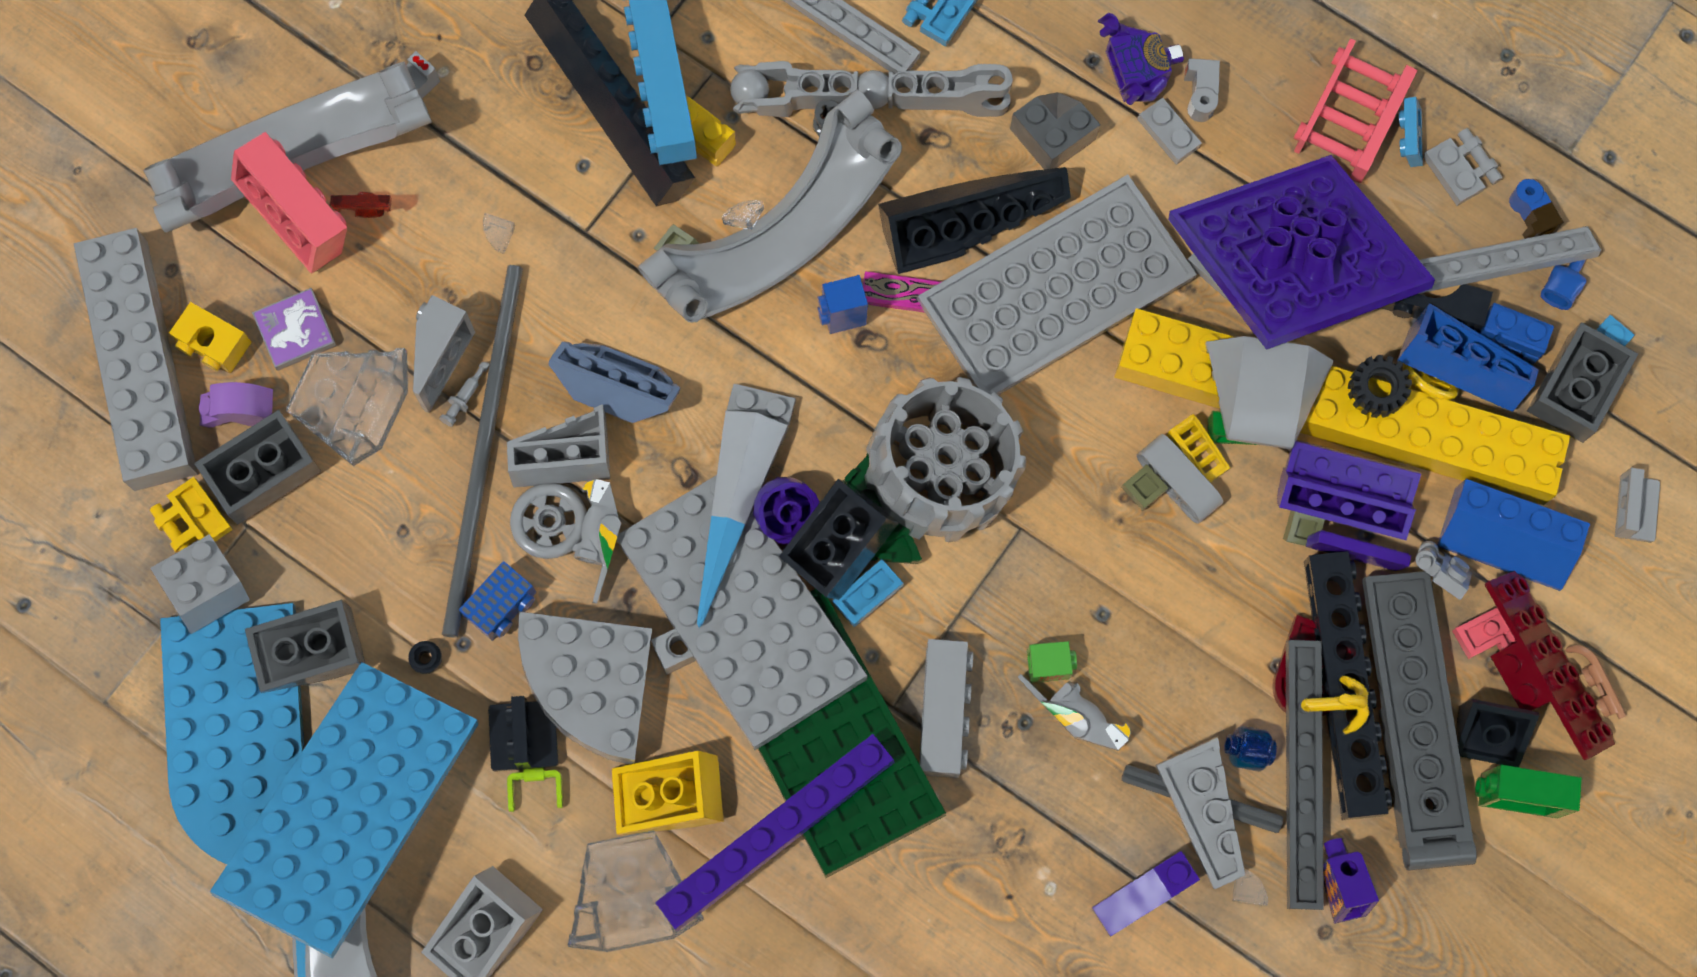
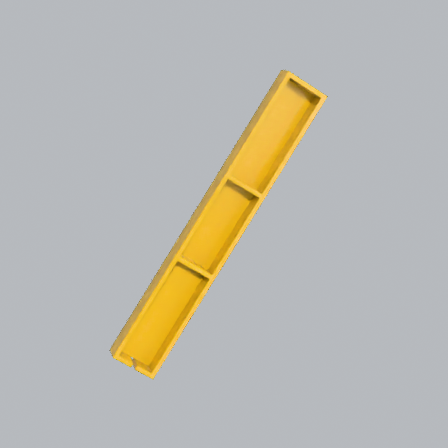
[1114,308,1570,505]

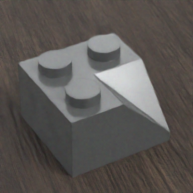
[1010,92,1100,169]

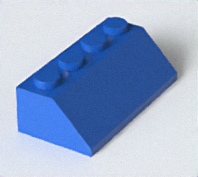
[1437,479,1590,591]

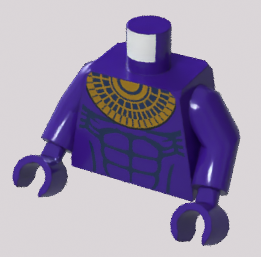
[1098,13,1184,105]

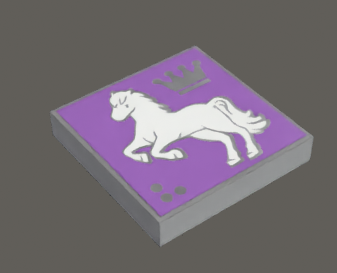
[252,288,337,371]

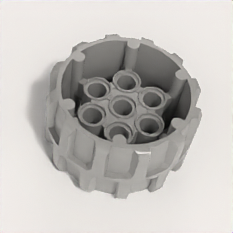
[864,377,1027,543]

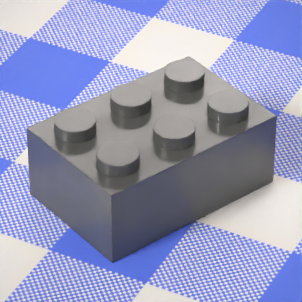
[1527,322,1638,443]
[194,410,321,525]

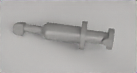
[439,362,490,427]

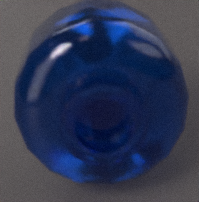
[1224,725,1277,772]

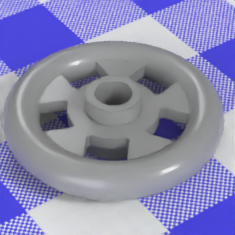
[510,483,587,559]

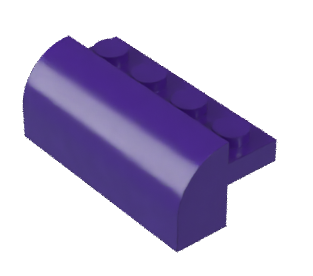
[1277,440,1421,541]

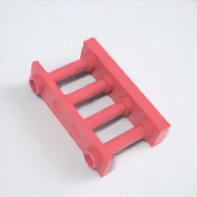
[1293,38,1418,183]

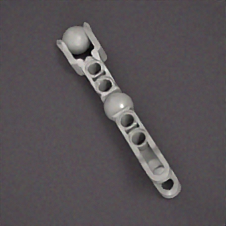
[730,61,1013,117]

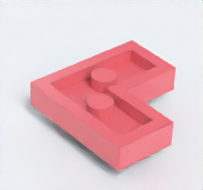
[1452,607,1516,659]

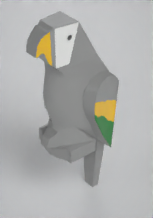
[572,479,621,604]
[1018,674,1131,751]

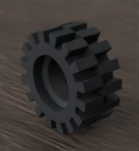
[1348,355,1412,418]

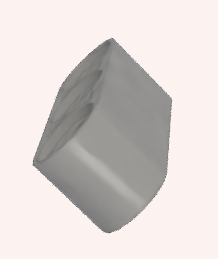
[1137,434,1223,524]

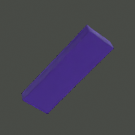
[1306,530,1411,571]

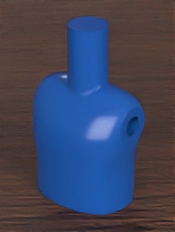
[1541,260,1587,310]

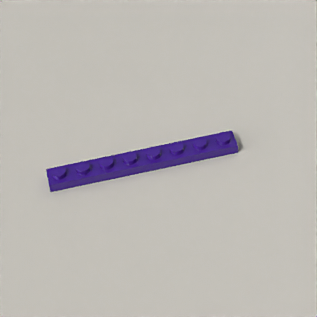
[655,734,895,932]

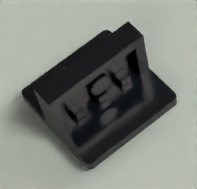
[488,696,559,772]

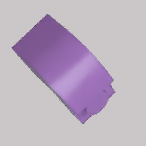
[199,382,273,428]

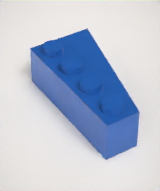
[1397,303,1539,412]

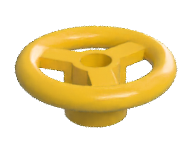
[1402,363,1458,400]

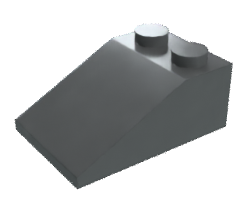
[245,599,366,693]

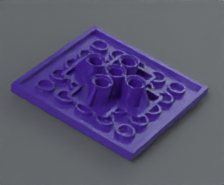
[1168,155,1435,350]

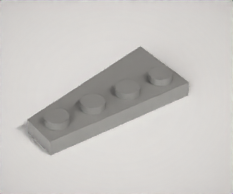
[1156,737,1245,889]

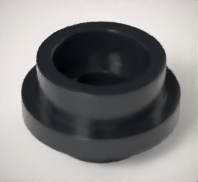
[408,641,442,674]

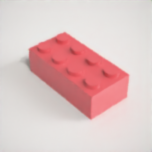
[231,132,347,274]

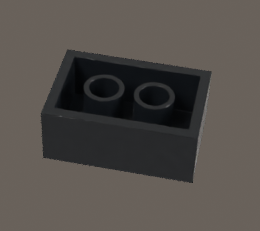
[779,479,899,600]

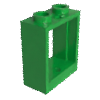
[1475,765,1582,819]

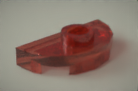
[329,192,392,218]

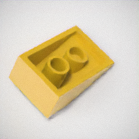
[612,751,724,835]

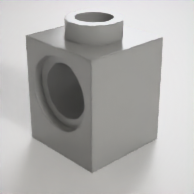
[651,628,695,675]

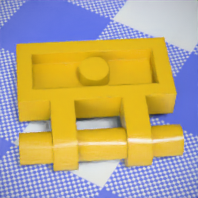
[149,476,233,553]

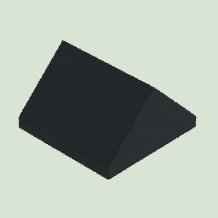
[1456,699,1539,767]

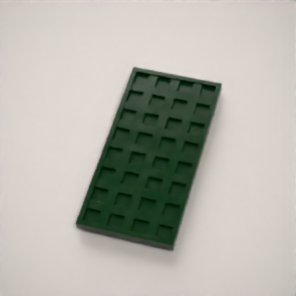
[758,589,946,879]

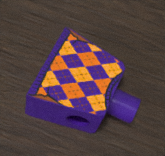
[1323,838,1379,924]

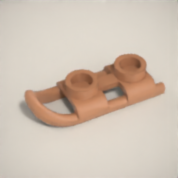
[1565,645,1627,719]

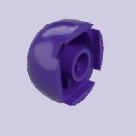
[753,477,819,544]

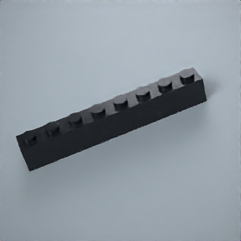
[524,0,695,207]

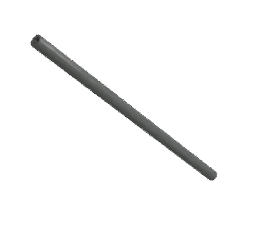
[442,265,523,638]

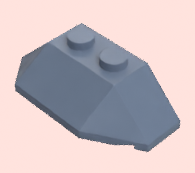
[549,342,680,423]

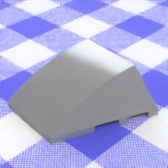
[1205,336,1334,449]

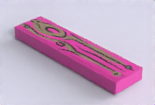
[863,271,941,313]

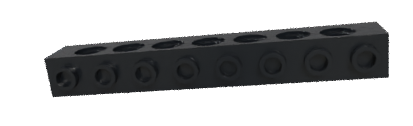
[1304,551,1392,821]

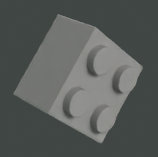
[150,534,250,634]

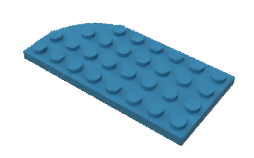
[160,603,305,864]

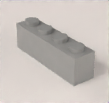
[919,639,973,778]

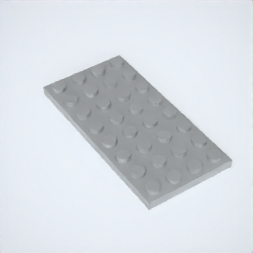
[917,174,1197,395]
[616,475,867,750]

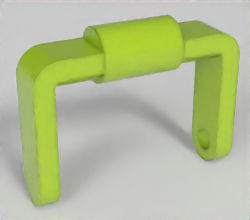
[507,767,563,812]

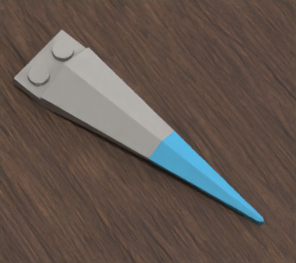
[697,384,796,628]

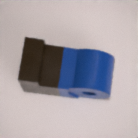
[1509,179,1564,239]

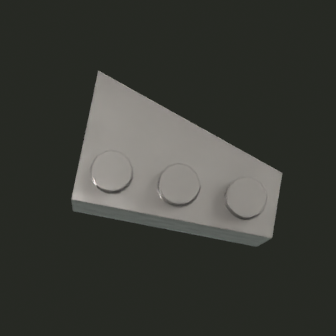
[507,404,610,488]

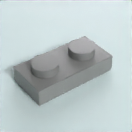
[1137,98,1202,165]

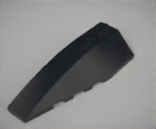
[878,167,1071,274]

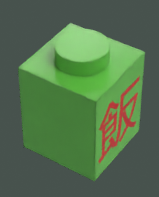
[1026,641,1077,683]

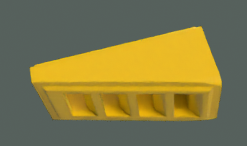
[1166,414,1230,483]

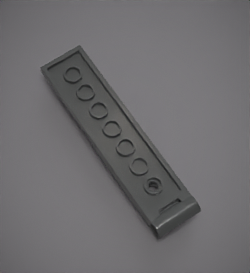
[1362,572,1477,871]

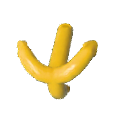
[1301,676,1370,734]

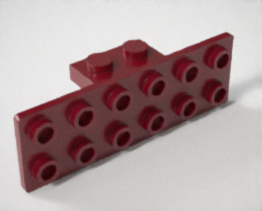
[1485,571,1615,761]

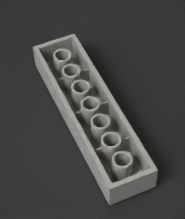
[73,228,198,491]

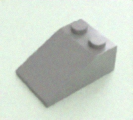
[413,295,475,413]
[421,866,543,977]

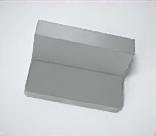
[1615,467,1660,543]

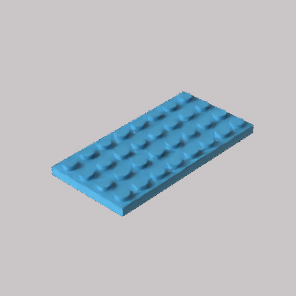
[210,662,479,959]

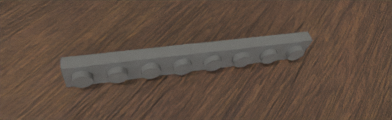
[1286,640,1324,910]

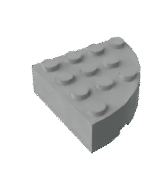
[518,612,652,764]

